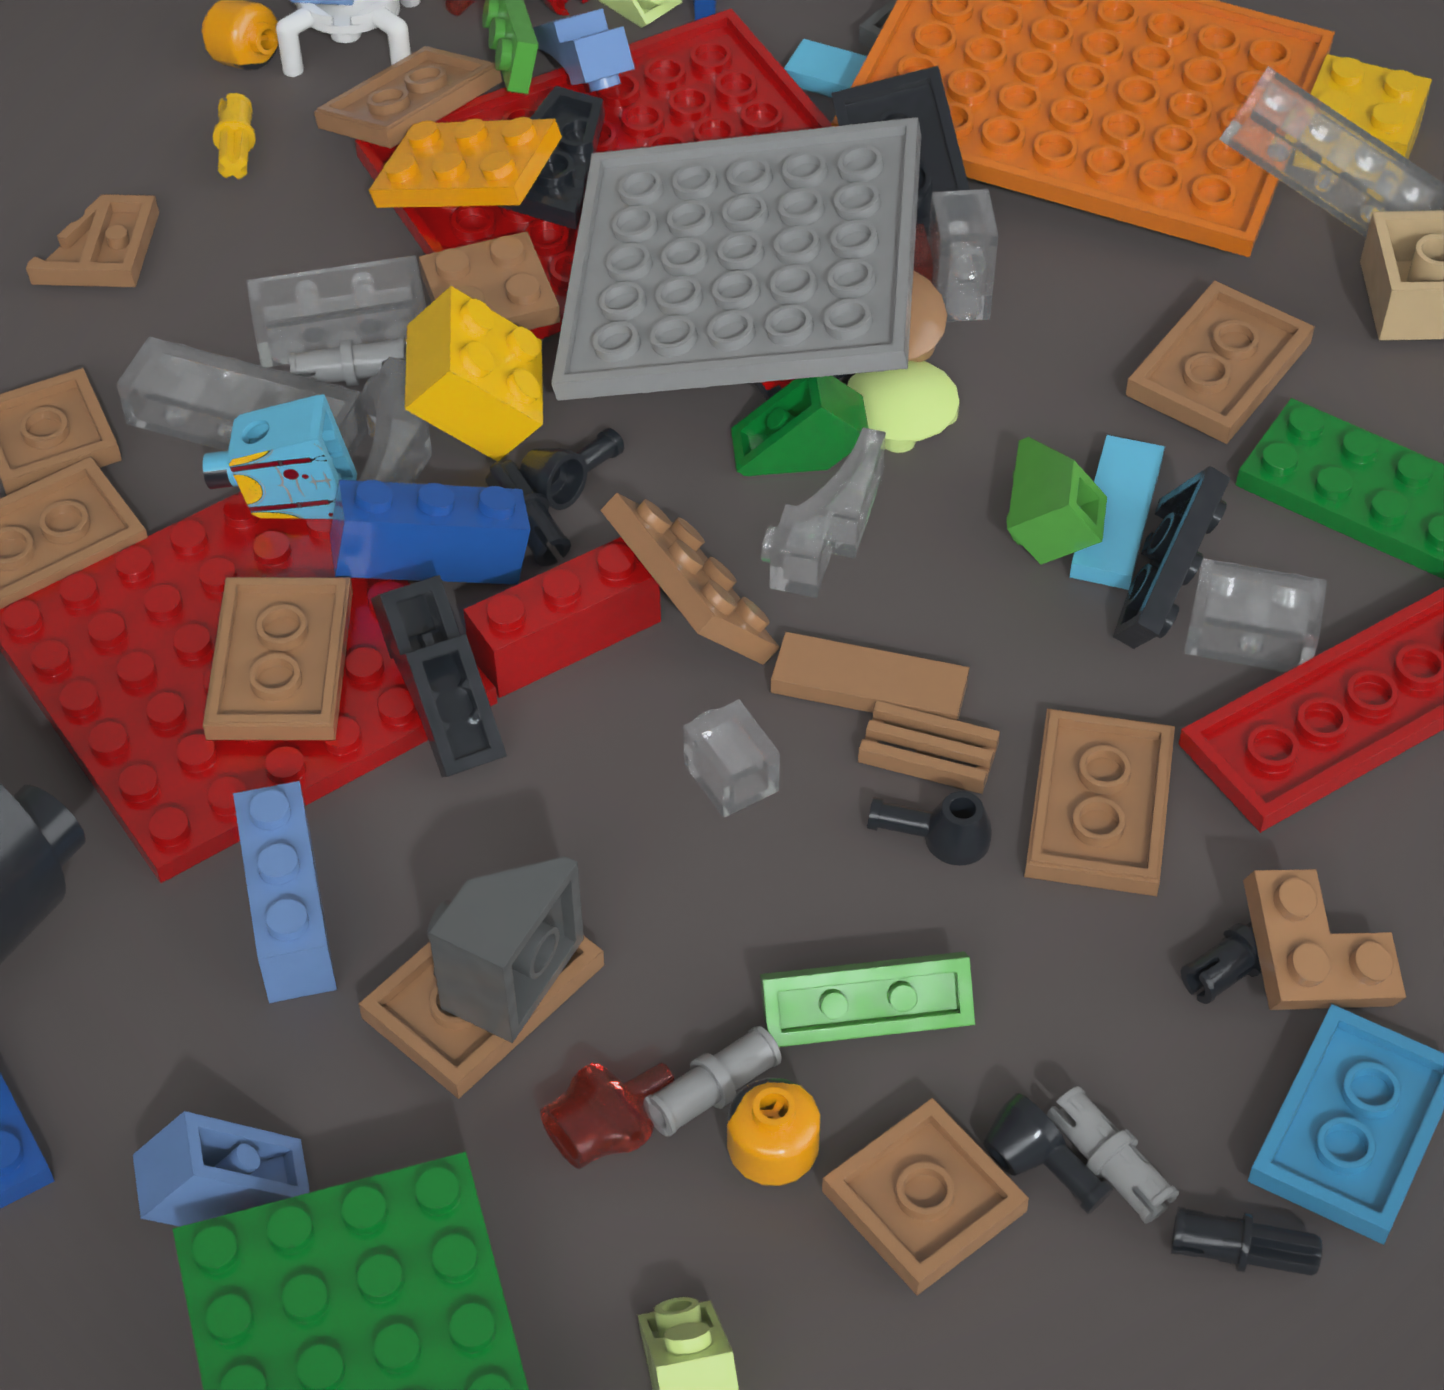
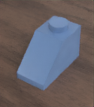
[133,1111,310,1227]

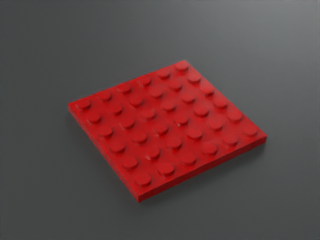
[0,491,498,883]

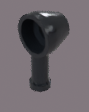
[520,428,624,510]
[867,791,992,866]
[983,1093,1113,1214]

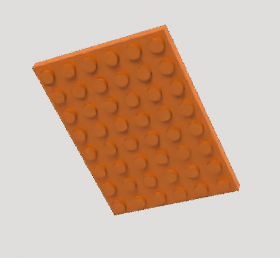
[832,0,1335,258]

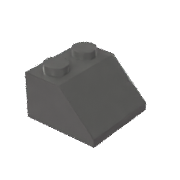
[427,856,584,1043]

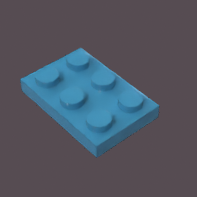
[1248,1004,1444,1245]

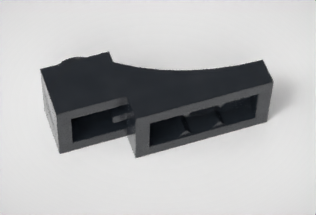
[371,575,507,778]

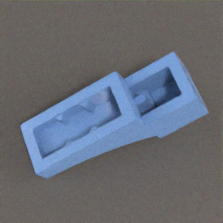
[533,8,635,92]

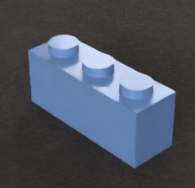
[233,781,337,1003]

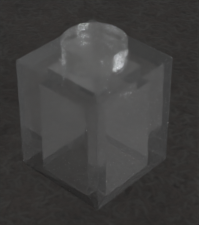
[683,699,780,818]

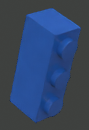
[330,480,531,584]

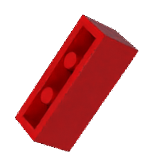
[463,537,661,698]

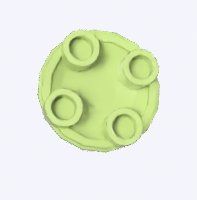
[847,361,960,453]

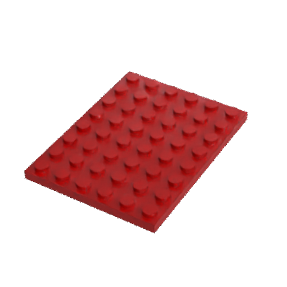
[355,8,832,339]

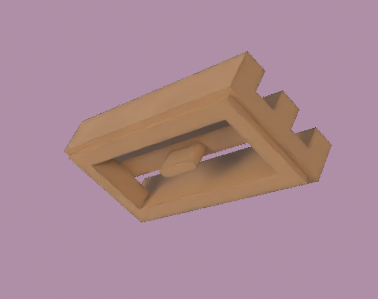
[858,700,1000,794]

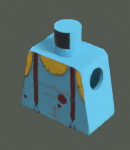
[203,394,357,519]

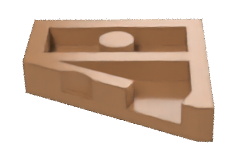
[26,194,159,287]

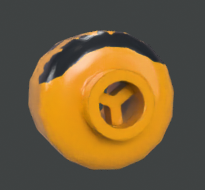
[202,0,279,70]
[727,1078,820,1186]

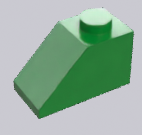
[731,376,870,476]

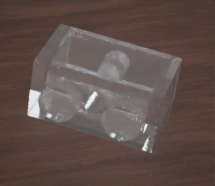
[926,189,999,322]
[1184,558,1327,672]

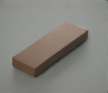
[771,632,970,721]

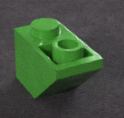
[1007,437,1107,565]

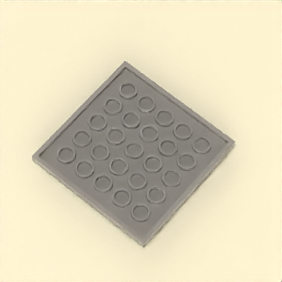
[551,117,921,401]

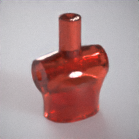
[540,1062,675,1169]

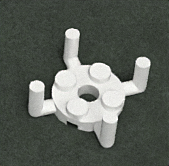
[276,0,421,77]

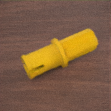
[212,93,256,179]

